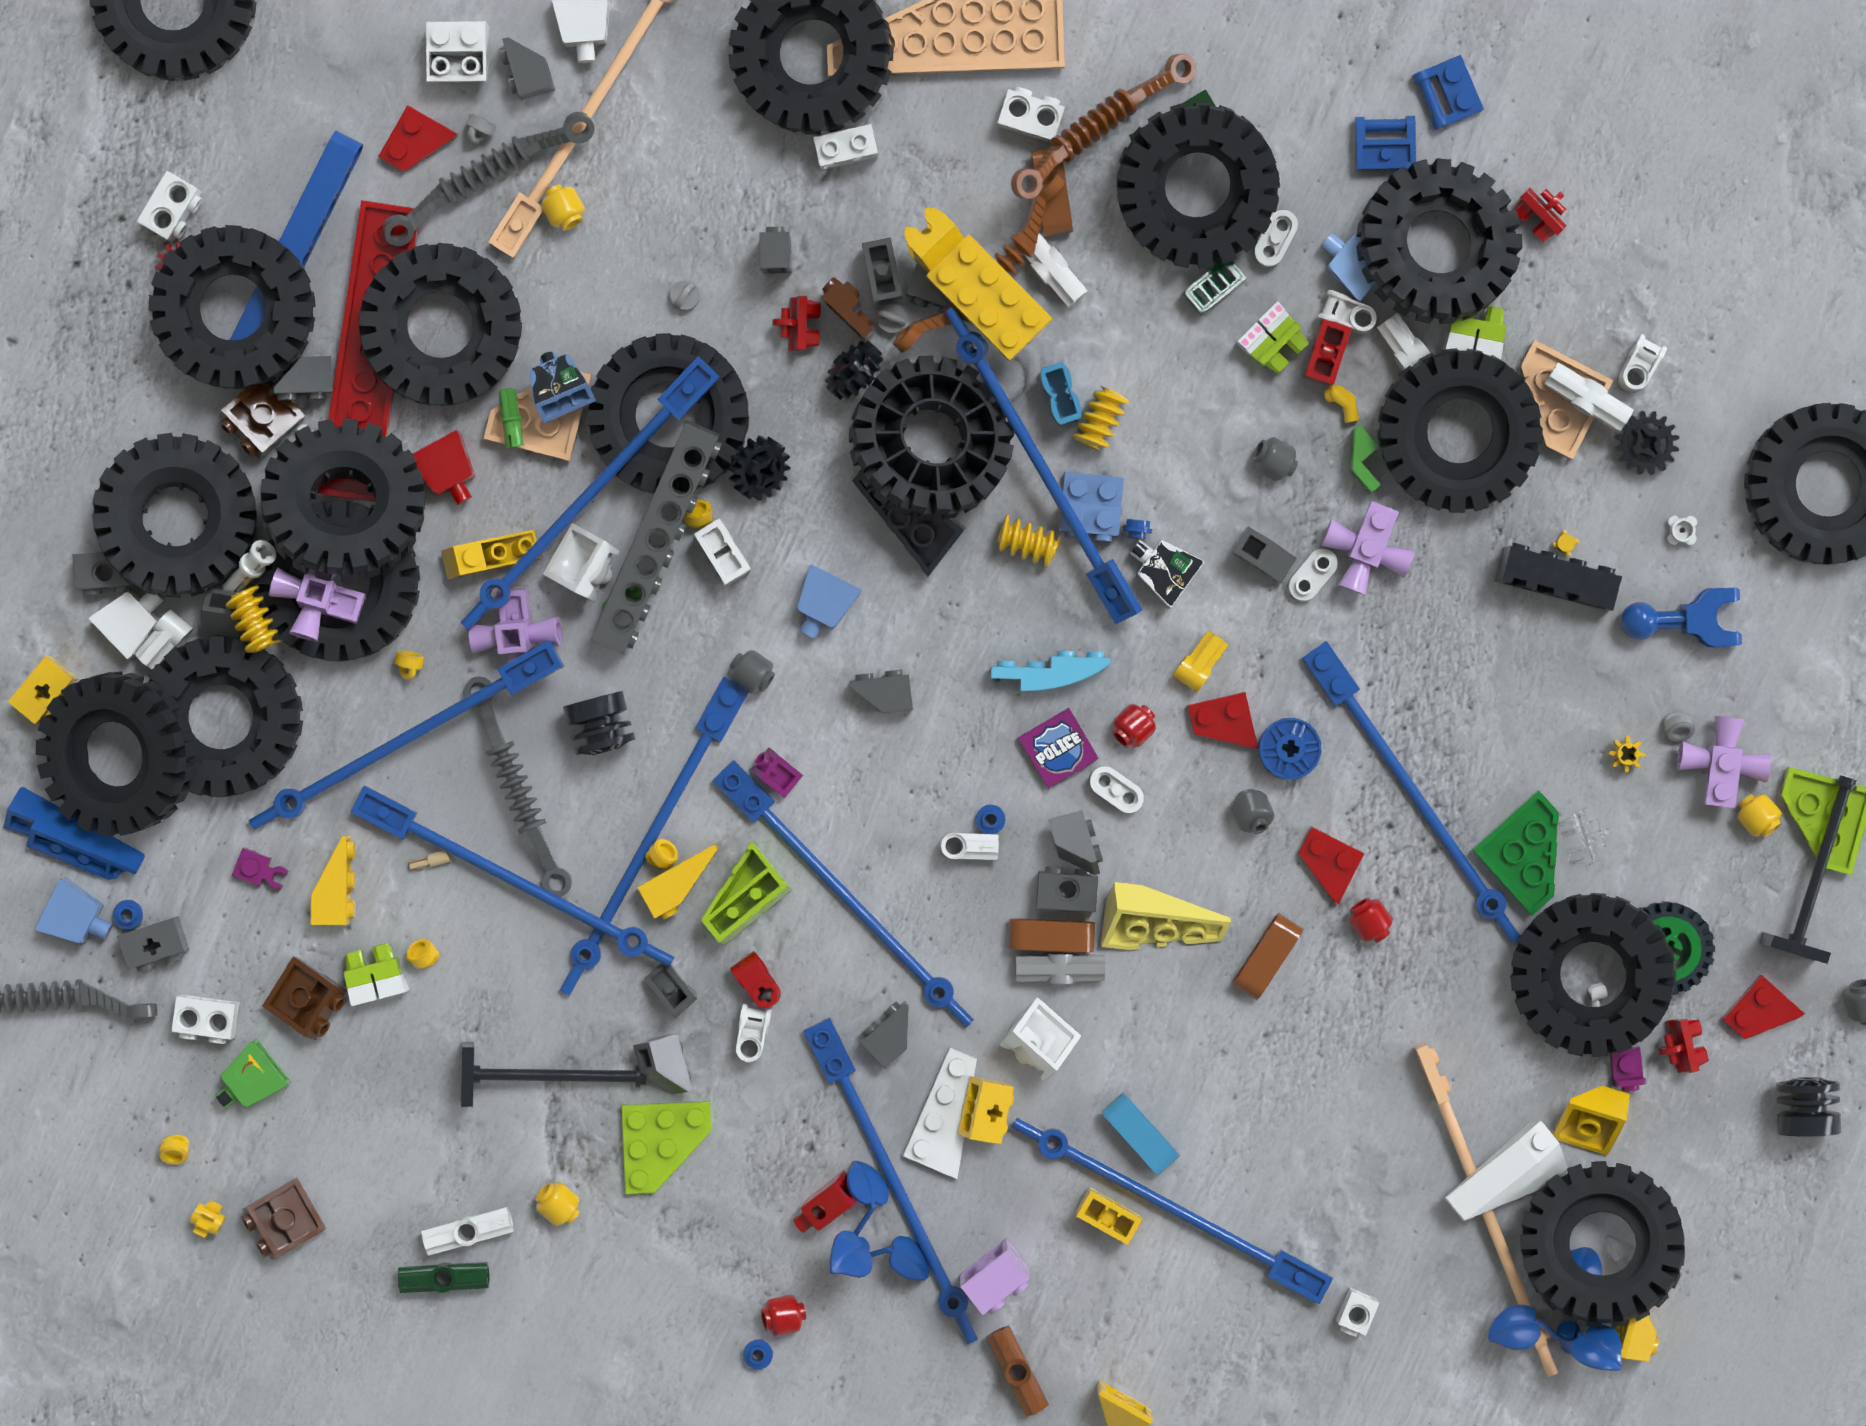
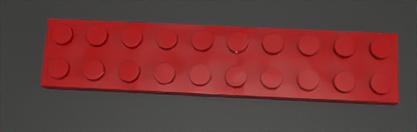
[317,200,419,502]

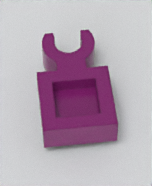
[232,847,289,889]

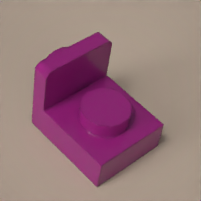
[751,747,803,798]
[1609,1046,1647,1092]

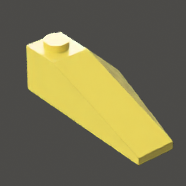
[1101,882,1231,950]

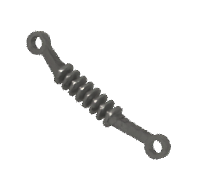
[382,112,595,246]
[464,676,572,897]
[0,979,158,1018]

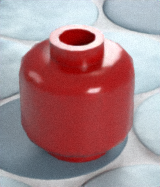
[1112,704,1156,748]
[1349,897,1393,943]
[761,1295,806,1337]

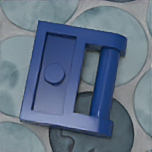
[1412,55,1484,130]
[1355,116,1416,171]

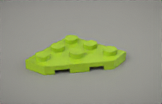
[1780,766,1866,875]
[622,1101,712,1194]

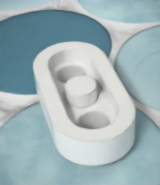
[1254,210,1298,267]
[1288,548,1338,601]
[1090,766,1144,813]

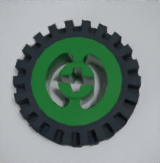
[1623,901,1715,995]

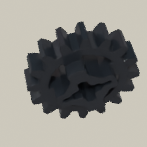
[825,340,883,400]
[1614,411,1680,475]
[728,435,791,501]

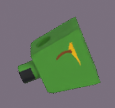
[215,1039,291,1109]

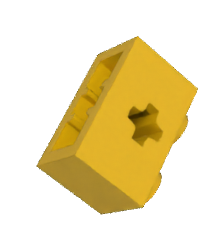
[8,656,78,724]
[957,1076,1014,1144]
[1075,1187,1143,1245]

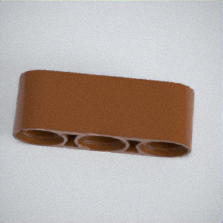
[1031,149,1073,236]
[1232,913,1303,1001]
[1008,918,1095,953]

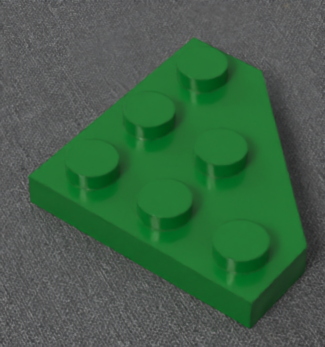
[1472,790,1559,915]

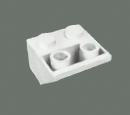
[426,21,490,82]

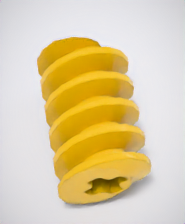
[1072,386,1130,452]
[996,514,1062,568]
[226,586,282,653]

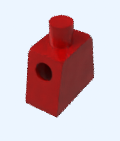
[412,430,475,505]
[793,1170,856,1233]

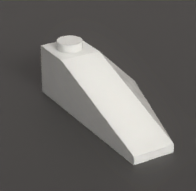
[1445,1121,1568,1221]

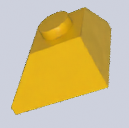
[1552,1085,1630,1156]
[1615,1315,1659,1362]
[1097,1380,1153,1426]

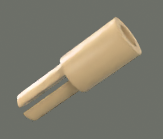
[409,850,451,871]

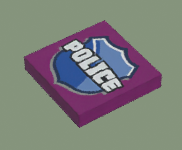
[1018,708,1099,788]

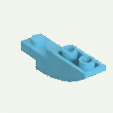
[991,651,1111,691]

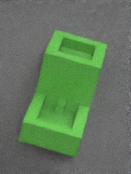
[1350,424,1381,494]

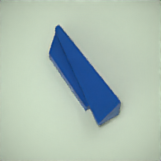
[3,787,145,880]

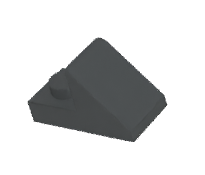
[644,963,697,1019]

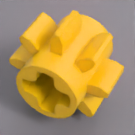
[1607,735,1646,772]
[189,1200,226,1238]

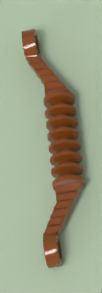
[1011,54,1196,199]
[892,172,1065,353]

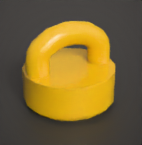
[684,499,713,529]
[394,650,425,680]
[645,839,679,869]
[406,938,440,969]
[159,1134,189,1165]

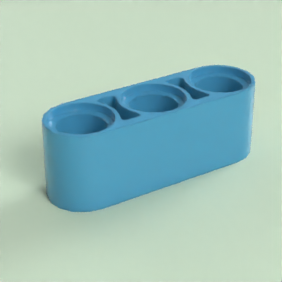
[1101,1093,1180,1175]

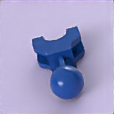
[1621,588,1742,647]

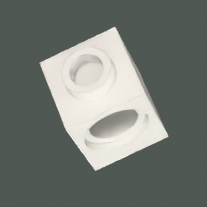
[1336,1287,1379,1337]

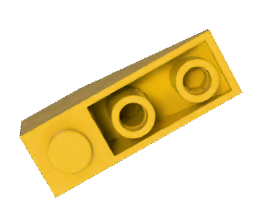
[441,530,541,580]
[311,835,356,925]

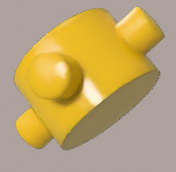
[1553,530,1579,556]

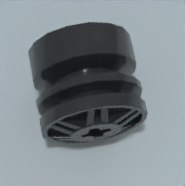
[563,691,636,755]
[1776,1077,1841,1137]

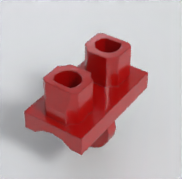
[1513,187,1567,242]
[772,296,821,351]
[1658,1019,1709,1073]

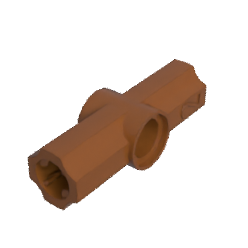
[986,1325,1049,1417]

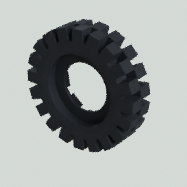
[90,0,257,81]
[728,0,894,135]
[1116,102,1280,269]
[1356,158,1523,324]
[148,225,316,389]
[359,243,522,406]
[587,333,750,494]
[1377,348,1543,513]
[1744,402,1866,565]
[255,500,420,661]
[148,637,303,797]
[36,671,196,837]
[1510,893,1676,1057]
[1520,1161,1685,1328]

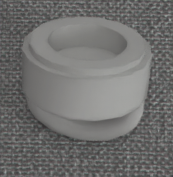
[466,114,496,144]
[670,281,700,311]
[877,303,907,334]
[1664,712,1695,742]

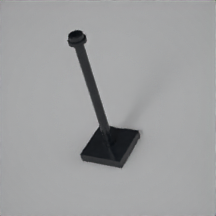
[1759,775,1857,964]
[461,1042,646,1107]

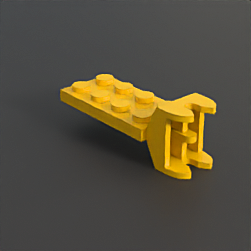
[904,208,1053,362]

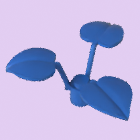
[830,1161,929,1281]
[1488,1247,1622,1371]

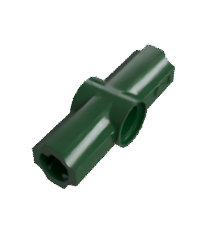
[398,1262,490,1293]

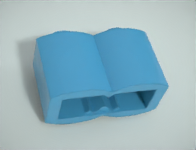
[1040,362,1081,427]

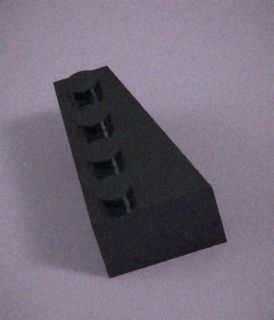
[852,469,966,577]
[1495,543,1622,611]

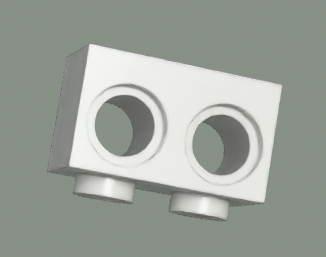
[997,87,1065,144]
[813,124,878,170]
[137,171,202,242]
[694,519,752,585]
[171,994,240,1044]

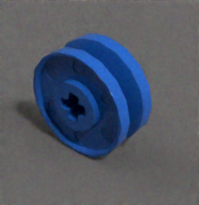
[1259,718,1322,779]

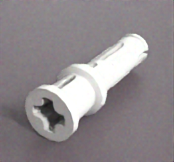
[220,540,276,593]

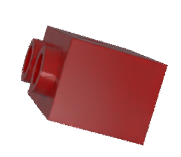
[1303,319,1352,387]

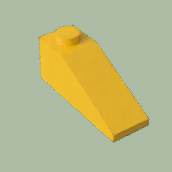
[637,843,719,920]

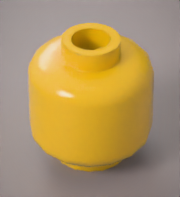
[541,184,585,231]
[1737,794,1782,838]
[535,1182,580,1226]

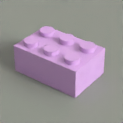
[960,1238,1030,1315]

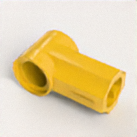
[1173,630,1228,693]

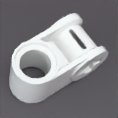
[1317,290,1377,334]
[1618,334,1667,393]
[736,1003,772,1062]

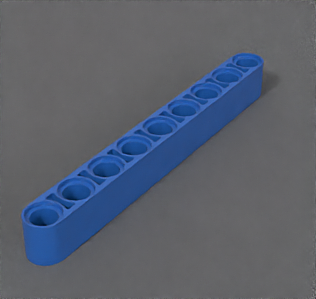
[230,131,363,340]

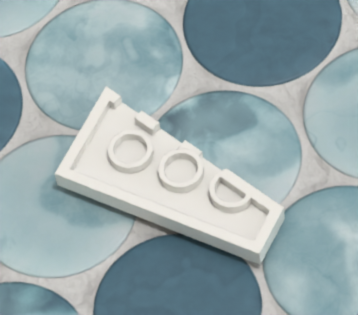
[903,1047,977,1179]

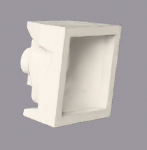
[543,523,620,601]
[1000,997,1081,1081]

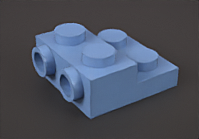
[1059,472,1124,542]

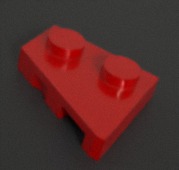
[378,105,458,172]
[1187,692,1258,748]
[1298,826,1365,904]
[1721,975,1805,1039]

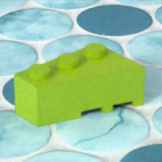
[701,841,793,945]

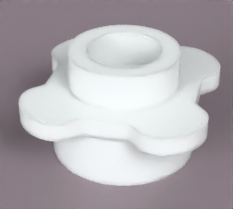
[1667,515,1697,545]

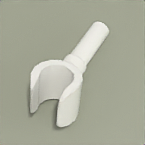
[1588,982,1608,1007]

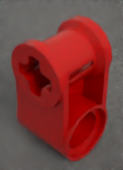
[730,951,781,1008]

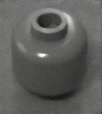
[1252,437,1298,481]
[730,650,775,694]
[1231,789,1275,834]
[1844,979,1866,1025]

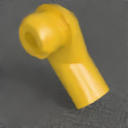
[1324,384,1360,423]

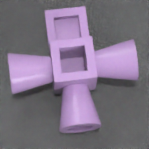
[1321,501,1415,595]
[269,568,366,642]
[469,588,563,663]
[1677,716,1771,808]

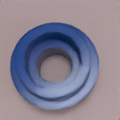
[1123,519,1152,539]
[976,804,1005,834]
[113,900,143,929]
[743,1339,773,1370]

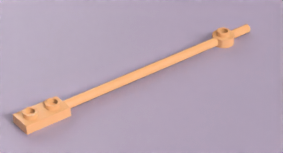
[488,0,675,259]
[1413,1043,1558,1377]

